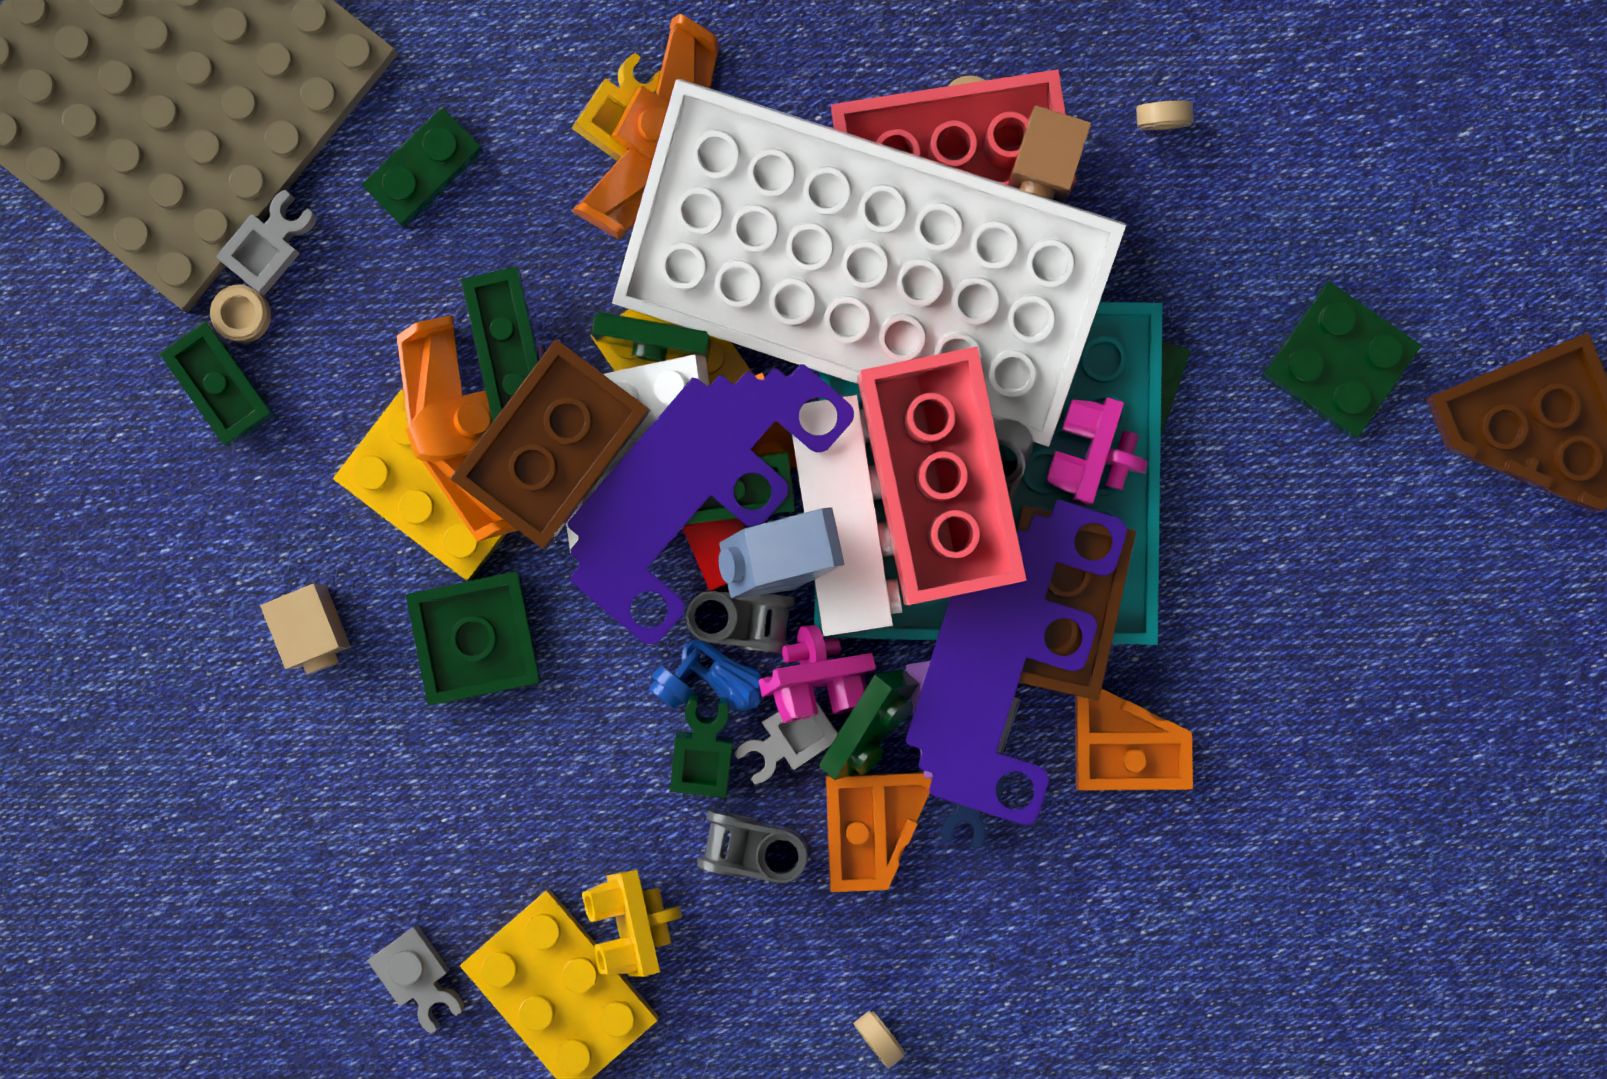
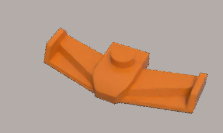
[571,14,720,240]
[397,315,518,542]

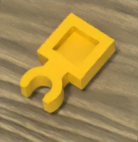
[571,53,661,161]

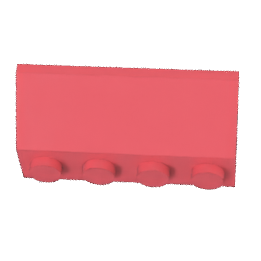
[831,69,1077,196]
[857,346,1027,605]

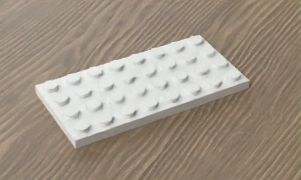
[612,79,1126,447]

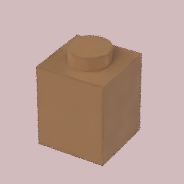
[1008,105,1091,202]

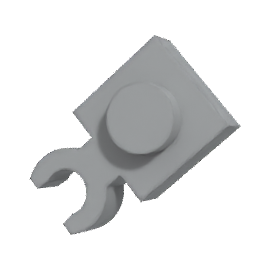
[216,190,317,296]
[734,701,838,784]
[367,924,465,1034]

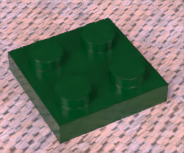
[1260,281,1422,440]
[405,571,542,706]

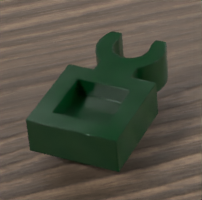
[669,694,733,798]

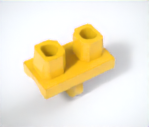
[582,870,682,977]

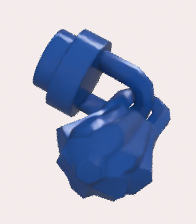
[648,639,765,712]

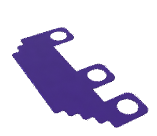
[567,364,854,644]
[905,500,1127,825]

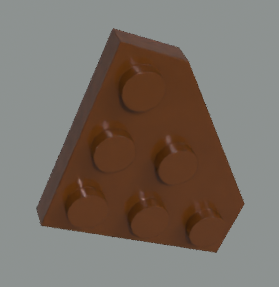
[1425,332,1607,512]

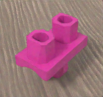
[1045,398,1148,507]
[758,625,876,723]

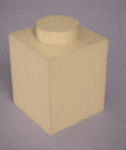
[260,583,351,675]

